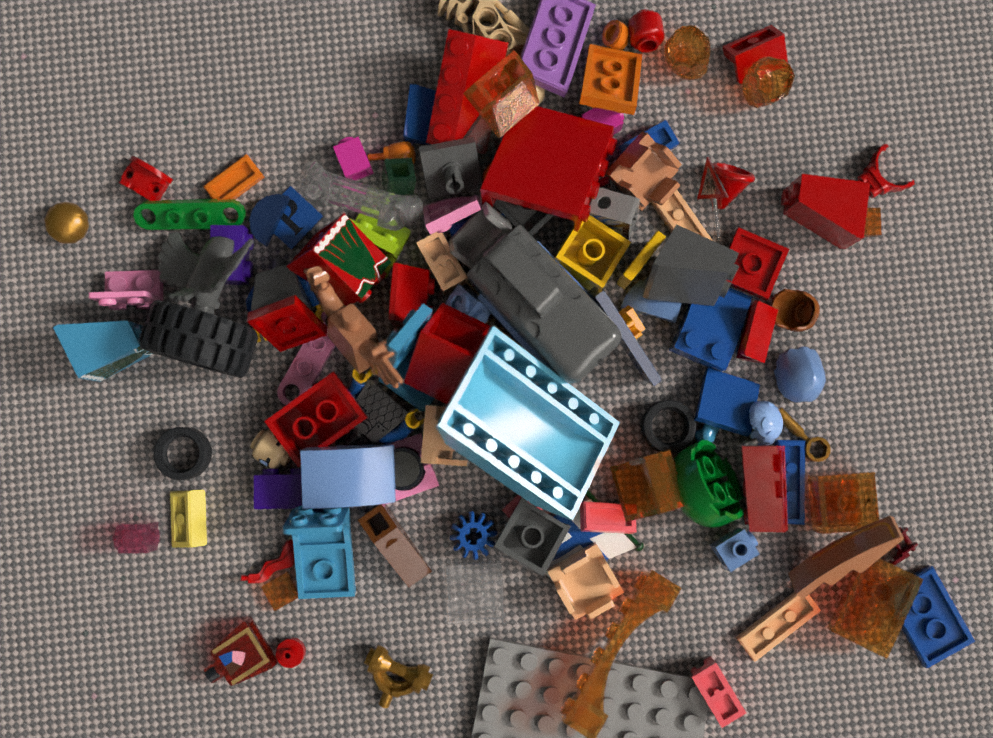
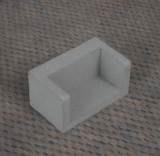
[448,202,513,269]

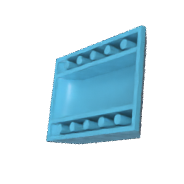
[436,326,620,520]

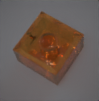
[807,471,879,534]

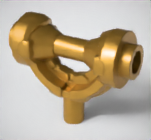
[364,645,433,708]

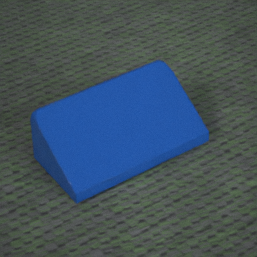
[403,84,436,145]

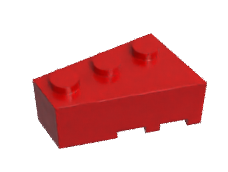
[742,446,788,532]

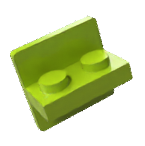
[349,206,411,278]

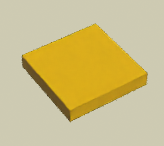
[617,231,666,290]

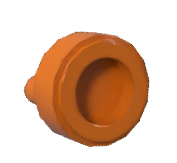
[602,20,629,50]

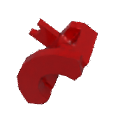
[118,156,173,201]

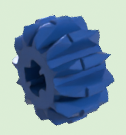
[450,511,498,560]

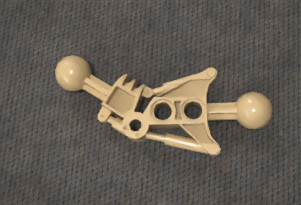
[437,0,545,106]

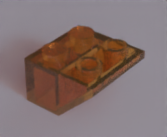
[463,50,539,138]

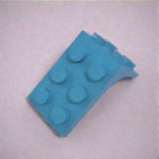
[378,303,435,411]
[282,505,356,599]

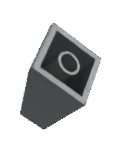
[642,224,739,306]

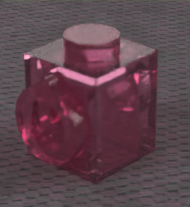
[113,522,160,553]

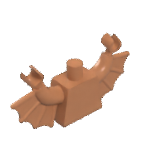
[304,266,403,389]

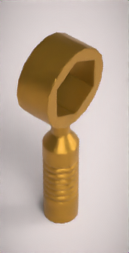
[778,407,831,462]

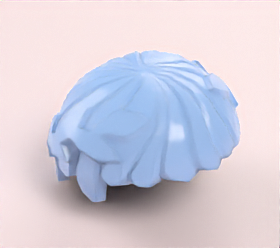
[749,401,783,446]

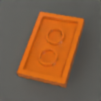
[579,44,642,115]

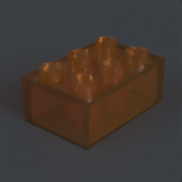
[827,559,924,659]

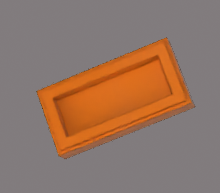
[203,154,265,200]

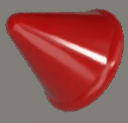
[711,163,755,210]

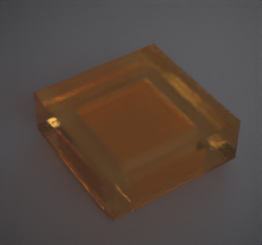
[261,572,298,612]

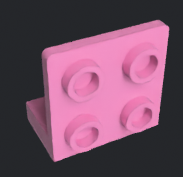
[89,270,163,310]

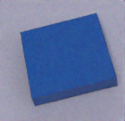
[695,368,760,437]

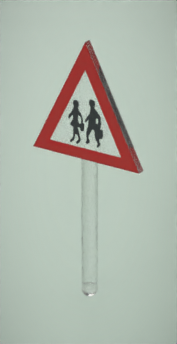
[697,157,729,245]

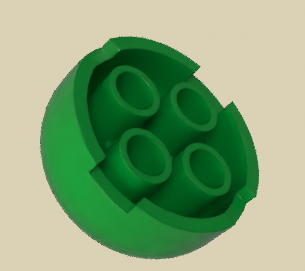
[669,440,744,528]

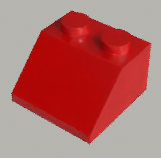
[388,263,435,327]

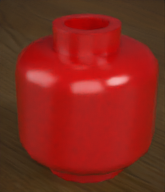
[628,9,665,53]

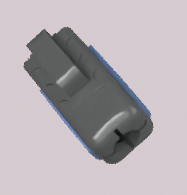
[466,224,622,385]

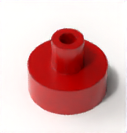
[276,637,306,668]

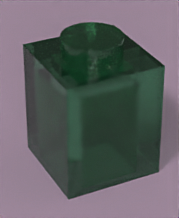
[381,158,416,201]

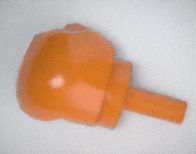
[368,141,416,173]

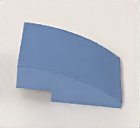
[300,445,396,508]

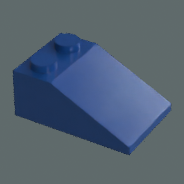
[669,288,752,372]

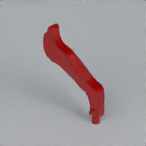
[241,539,295,583]

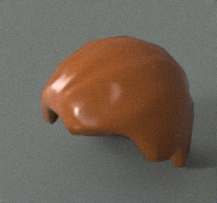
[770,289,820,332]

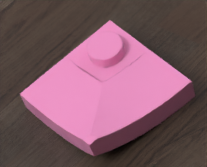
[423,194,482,235]

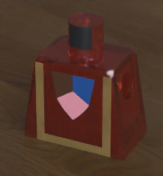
[204,617,278,686]

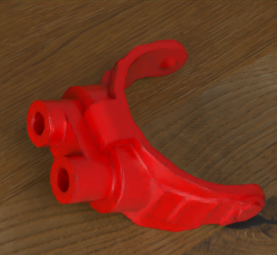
[857,144,915,198]

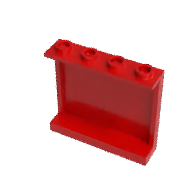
[480,101,617,232]

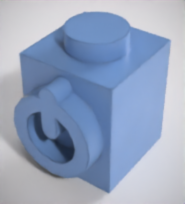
[445,284,491,323]
[710,527,759,572]

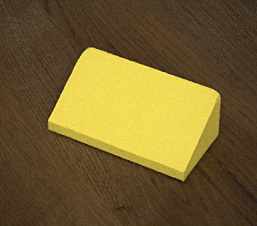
[170,490,207,547]

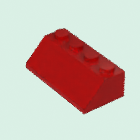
[426,29,509,154]

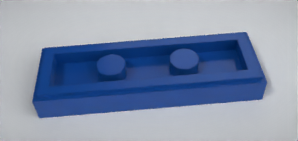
[775,440,805,525]

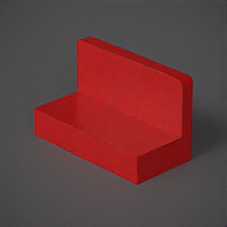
[722,25,788,84]
[736,301,778,363]

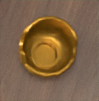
[44,202,89,244]

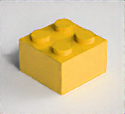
[554,215,631,290]

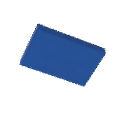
[881,565,975,669]

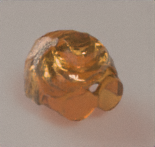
[663,25,710,80]
[742,57,795,108]

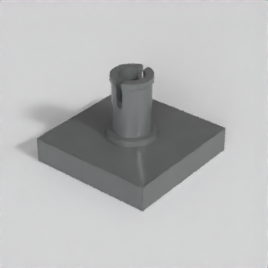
[419,137,482,200]

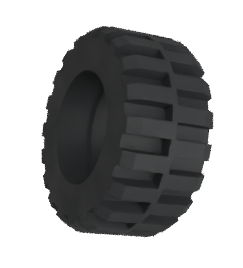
[138,300,258,378]

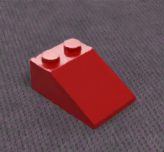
[264,371,368,467]

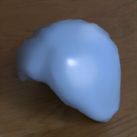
[774,347,826,403]

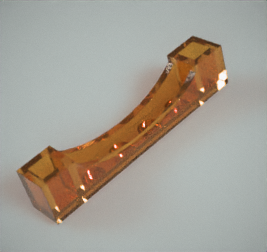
[560,570,682,738]

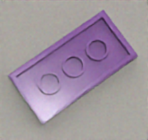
[514,0,596,97]

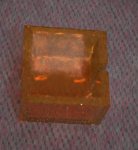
[610,450,685,522]

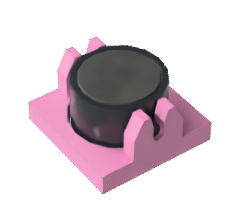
[386,433,440,504]

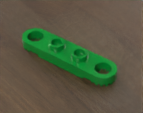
[133,199,246,230]

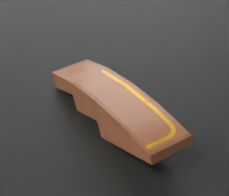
[788,516,904,598]

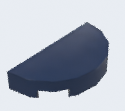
[249,194,290,247]

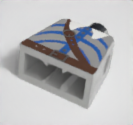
[589,188,640,240]

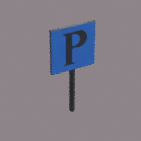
[274,186,324,250]

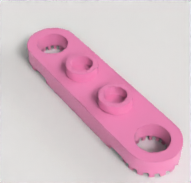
[277,312,335,405]

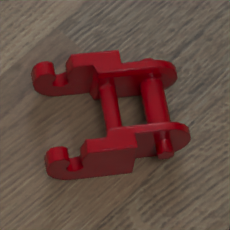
[887,527,918,567]

